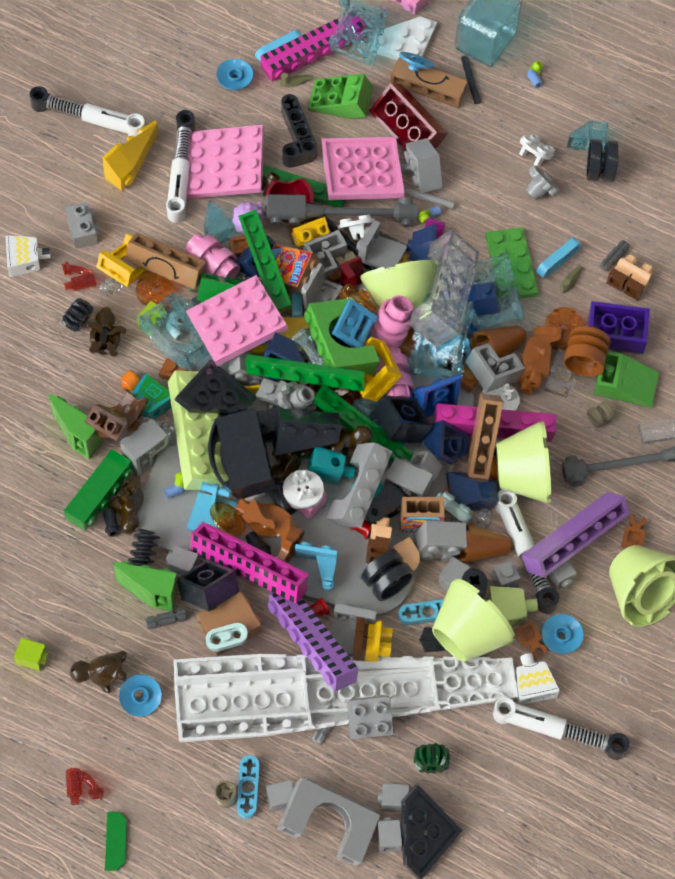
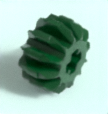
[414,743,450,774]

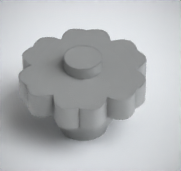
[526,165,561,200]
[277,381,317,411]

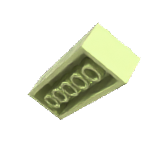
[168,371,229,490]

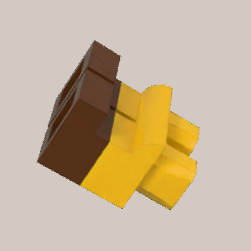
[286,216,330,247]
[352,617,393,662]

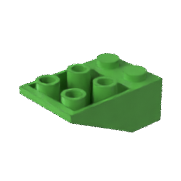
[308,74,373,119]
[593,351,659,408]
[49,394,103,459]
[114,561,178,611]

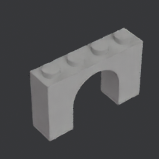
[326,443,392,527]
[277,777,380,866]

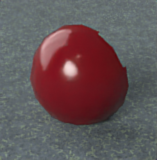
[265,178,314,223]

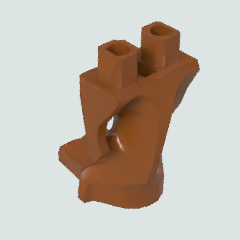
[517,326,569,395]
[235,498,305,563]

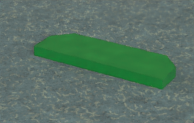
[105,812,127,871]

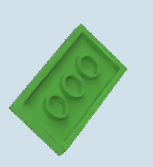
[485,227,539,301]

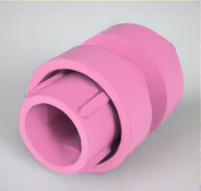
[185,233,240,279]
[370,295,415,347]
[374,346,414,398]

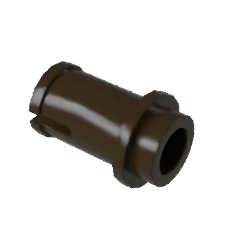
[259,172,280,196]

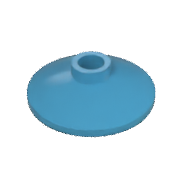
[399,52,434,72]
[216,59,253,90]
[542,614,584,654]
[119,674,162,717]

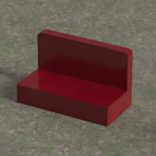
[339,256,363,300]

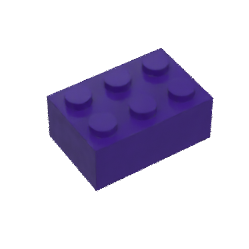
[587,301,650,354]

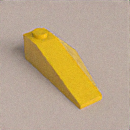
[102,121,159,191]

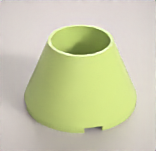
[360,260,438,316]
[496,421,551,503]
[609,545,675,627]
[432,579,515,662]

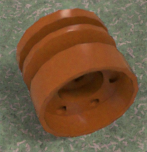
[563,326,611,377]

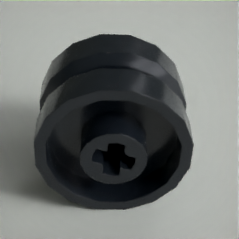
[586,139,619,182]
[361,549,415,601]

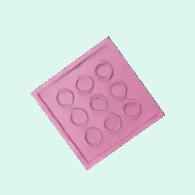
[187,125,264,199]
[321,137,404,200]
[186,275,289,366]

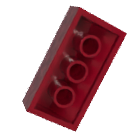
[369,82,448,151]

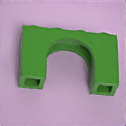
[304,298,380,375]

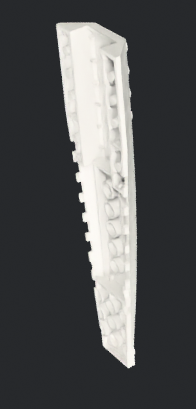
[173,654,518,742]

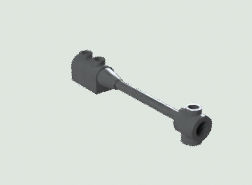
[264,194,418,227]
[562,446,675,487]

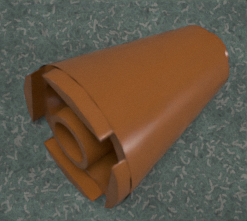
[471,325,527,358]
[458,522,513,563]

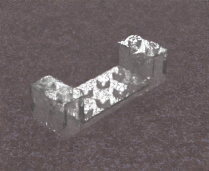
[409,229,480,348]

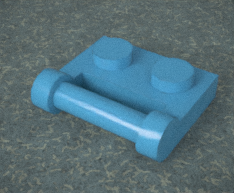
[332,299,378,348]

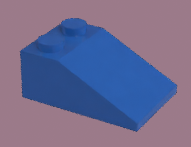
[411,375,462,417]

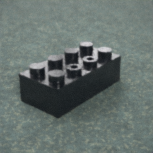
[208,408,276,500]

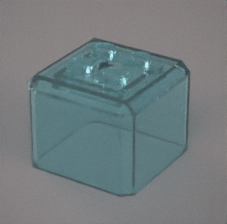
[455,0,522,67]

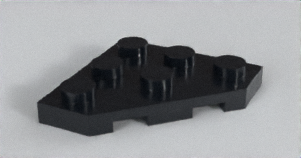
[174,359,257,413]
[401,785,463,879]

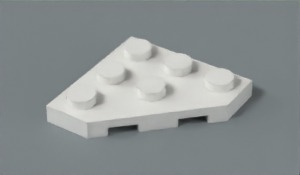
[367,16,437,60]

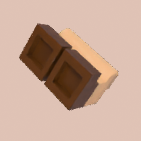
[606,254,653,301]
[366,517,392,563]

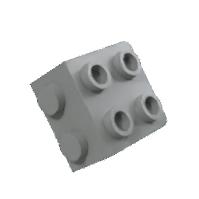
[356,220,407,269]
[301,263,343,312]
[330,603,377,656]
[347,695,393,739]

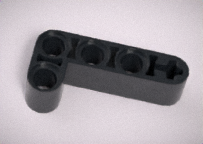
[281,94,317,168]

